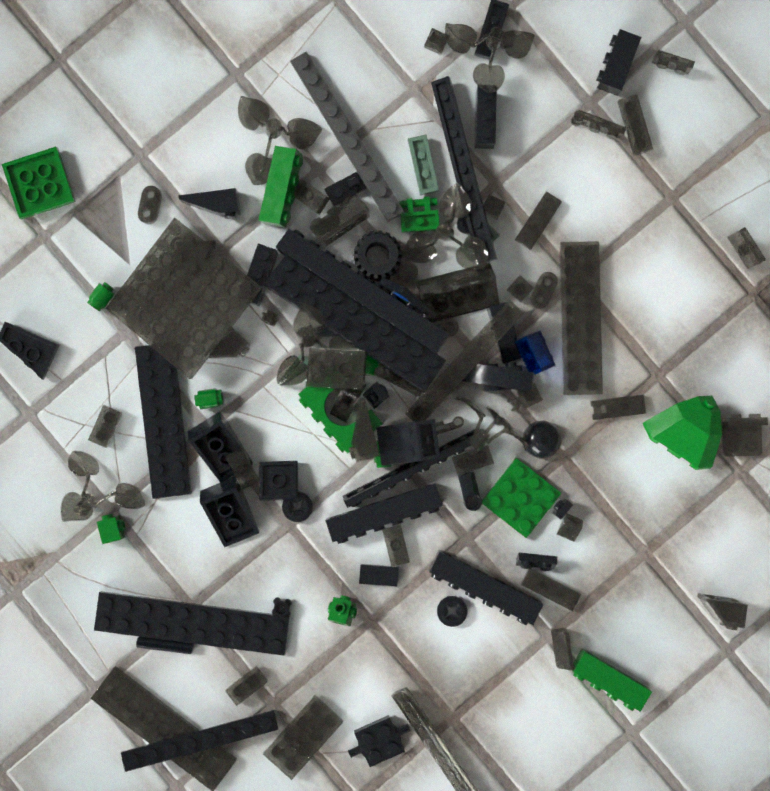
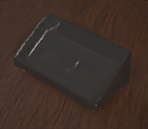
[551,628,574,670]

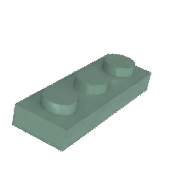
[408,135,439,196]

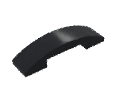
[457,361,534,392]

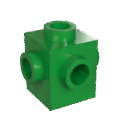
[328,595,357,627]

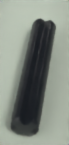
[136,637,194,654]

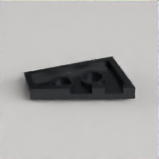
[0,322,59,380]

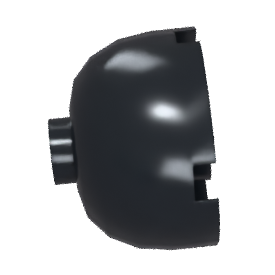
[522,420,561,459]

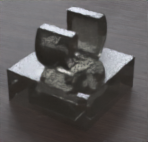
[424,28,449,55]

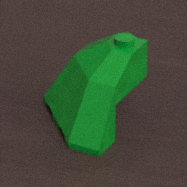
[643,395,722,470]

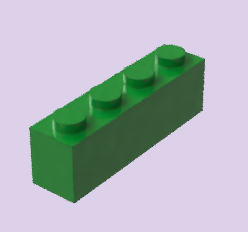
[259,146,303,228]
[570,648,652,712]

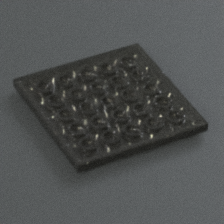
[106,217,263,379]

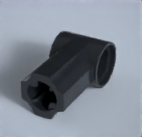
[458,472,482,511]

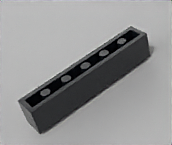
[325,483,443,544]
[429,550,544,626]

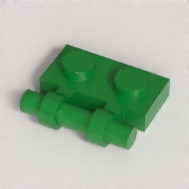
[399,196,440,233]

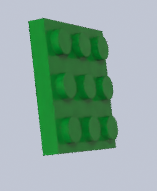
[2,146,76,220]
[482,457,561,538]

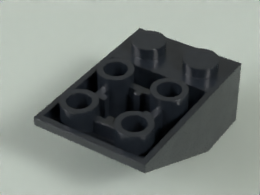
[376,419,440,466]

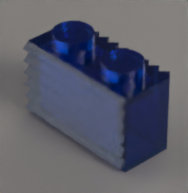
[515,331,556,375]

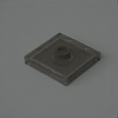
[727,227,765,269]

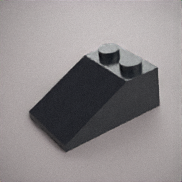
[188,411,253,483]
[200,477,259,547]

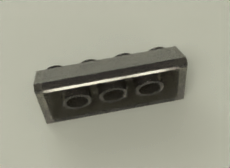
[416,262,499,323]

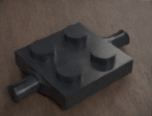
[348,715,411,767]

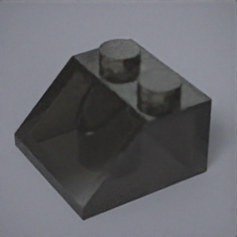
[697,593,748,630]

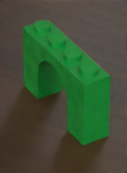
[298,365,383,454]

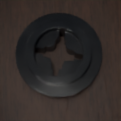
[282,491,313,522]
[437,596,468,627]

